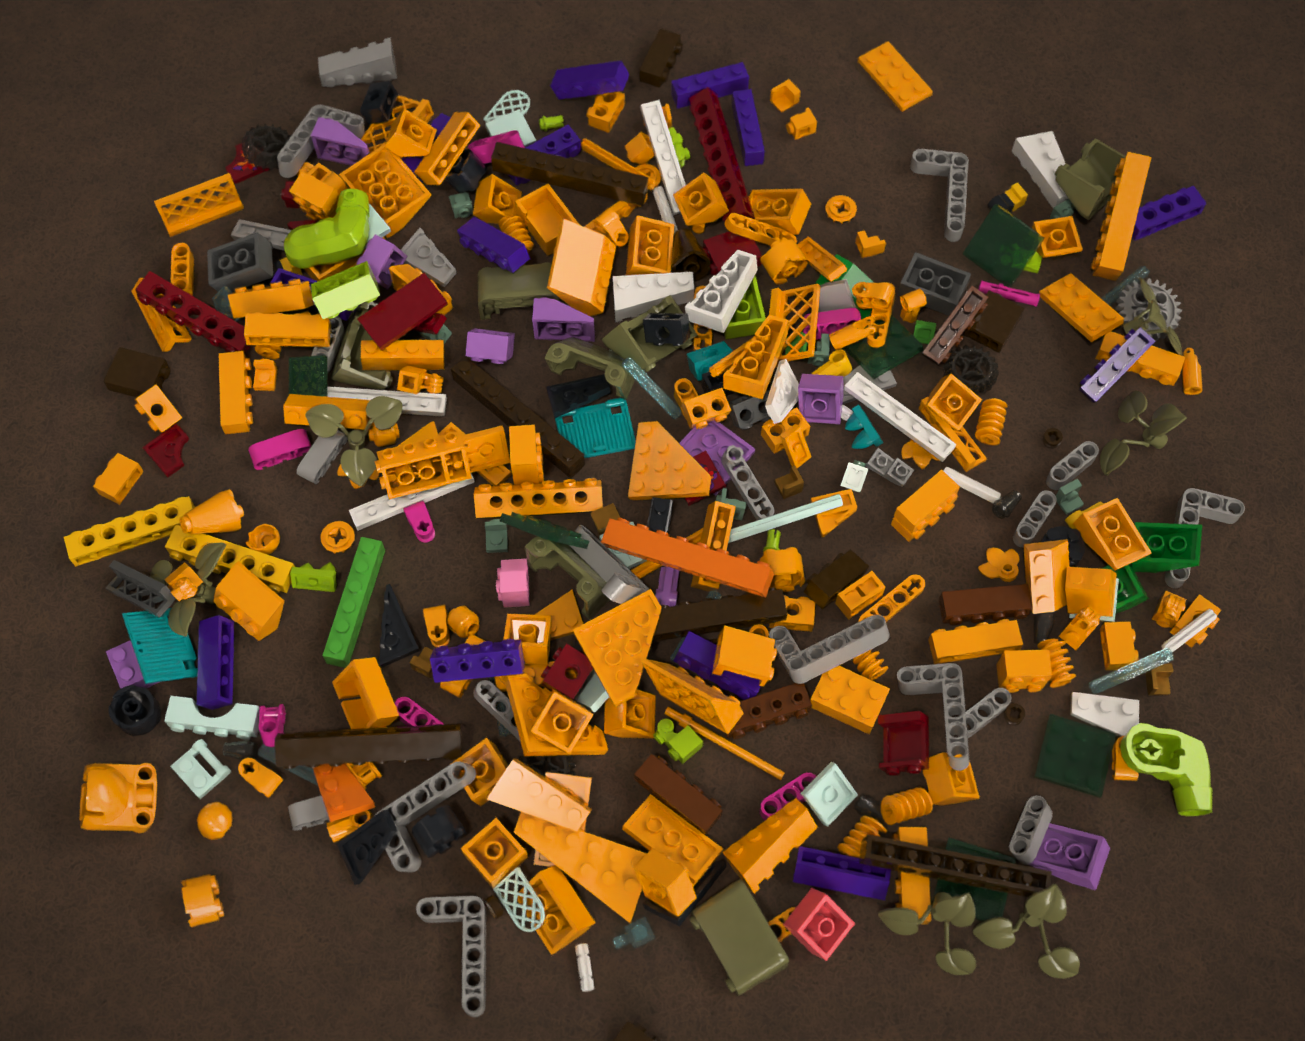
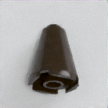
[671,228,711,282]

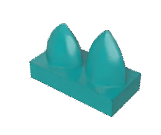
[845,405,884,449]

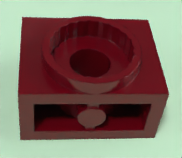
[540,643,593,700]

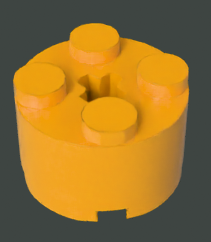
[760,239,808,284]
[759,547,805,592]
[181,874,224,927]

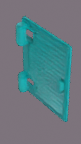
[555,398,636,458]
[122,608,198,684]

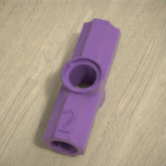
[655,567,679,607]

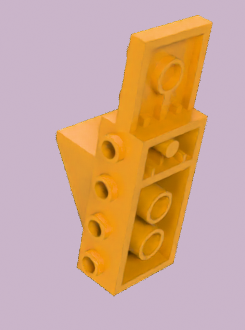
[375,421,511,499]

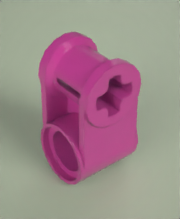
[403,500,435,543]
[258,704,285,747]

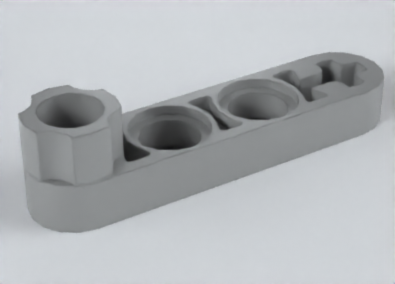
[721,445,774,520]
[473,680,521,742]

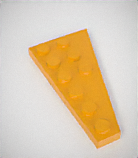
[514,812,647,923]

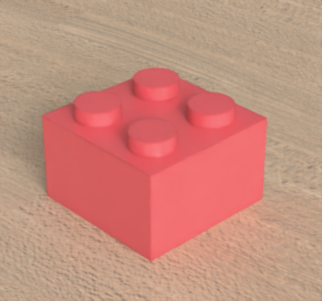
[783,888,855,961]

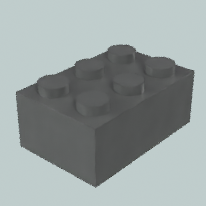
[207,232,273,295]
[897,252,971,316]

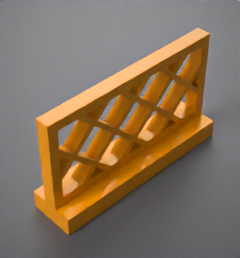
[361,95,434,158]
[154,173,244,237]
[769,284,820,368]

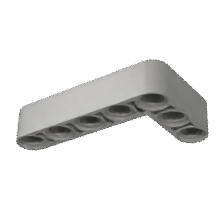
[277,105,365,178]
[910,149,968,242]
[1165,488,1245,588]
[566,525,649,604]
[769,615,890,684]
[897,663,970,771]
[375,762,476,873]
[416,896,486,1017]

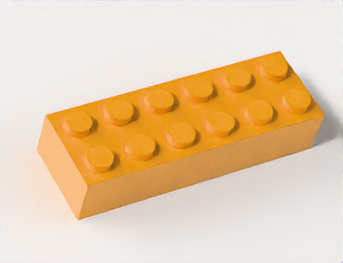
[1091,152,1151,281]

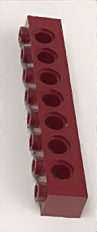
[689,87,755,223]

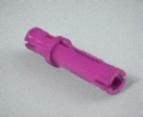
[978,280,1040,307]

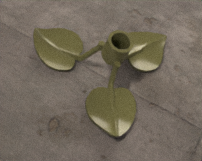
[1123,277,1183,356]
[1100,391,1187,476]
[305,396,402,487]
[150,543,227,637]
[973,884,1080,978]
[878,892,976,975]

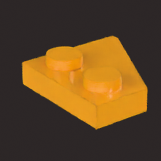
[810,489,857,537]

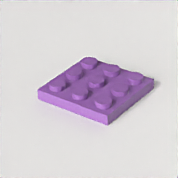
[679,420,755,496]

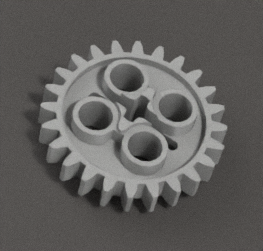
[1115,278,1182,341]

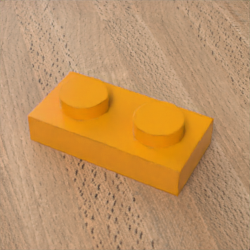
[780,424,812,468]

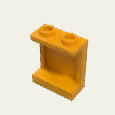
[712,625,777,687]

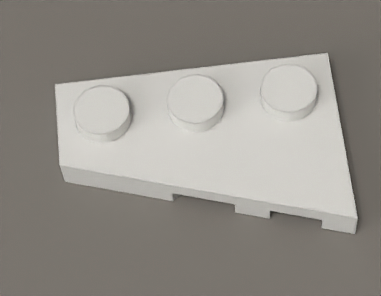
[765,359,799,424]
[1070,692,1139,736]

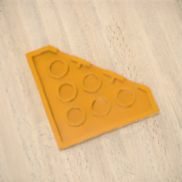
[628,421,711,500]
[573,589,662,707]
[504,674,608,756]

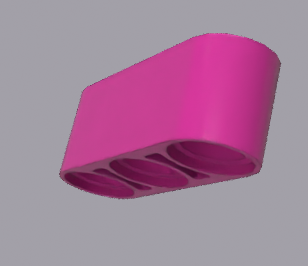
[468,130,525,164]
[803,308,861,339]
[248,429,312,470]
[394,697,443,726]
[760,773,817,820]

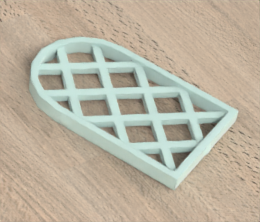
[484,90,530,122]
[493,867,545,932]

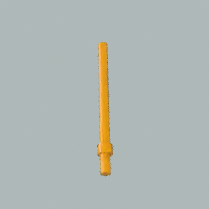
[664,706,785,780]

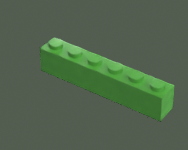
[323,537,385,668]

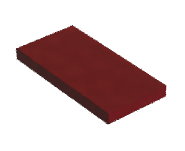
[357,273,448,351]

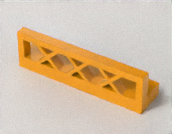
[132,278,192,352]
[919,397,987,472]

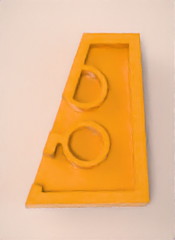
[535,590,583,641]

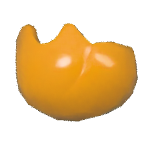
[246,524,280,555]
[197,802,232,840]

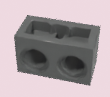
[728,389,771,429]

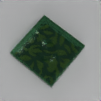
[289,355,328,397]

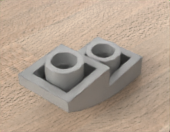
[866,448,914,487]

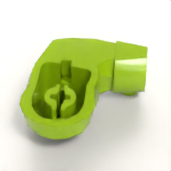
[283,189,370,269]
[1120,723,1212,816]

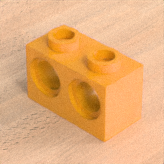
[586,92,625,133]
[681,388,731,429]
[761,408,810,454]
[835,571,885,620]

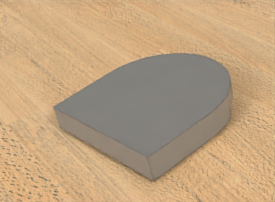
[818,279,857,312]

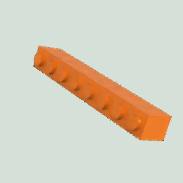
[601,518,774,598]

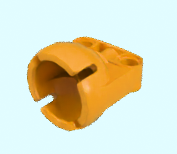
[79,763,157,833]

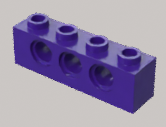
[1132,186,1206,241]

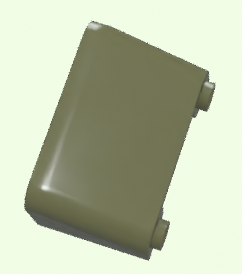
[1054,138,1125,220]
[477,262,559,320]
[602,295,698,373]
[331,302,406,390]
[545,337,638,400]
[525,536,610,620]
[689,879,789,996]

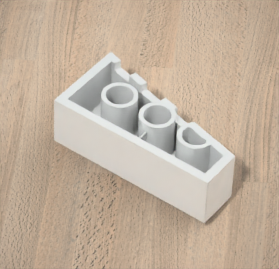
[1012,131,1068,208]
[685,250,758,333]
[613,272,694,322]

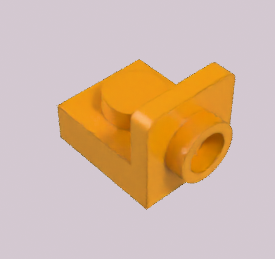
[253,358,278,391]

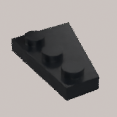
[546,374,611,419]
[337,810,397,885]

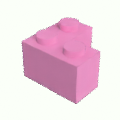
[496,559,530,607]

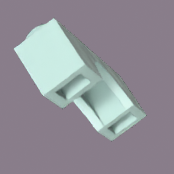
[164,696,260,740]

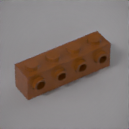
[922,286,988,365]
[939,584,1033,625]
[725,683,812,739]
[634,754,723,835]

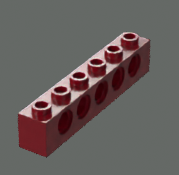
[136,271,251,354]

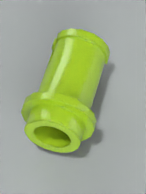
[539,115,564,131]
[763,529,781,551]

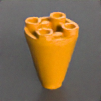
[179,489,244,534]

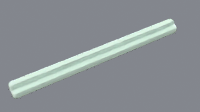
[728,494,843,543]

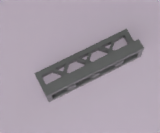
[106,560,176,618]

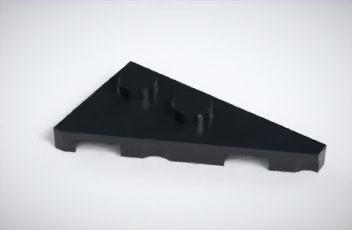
[378,584,420,668]
[643,860,726,927]

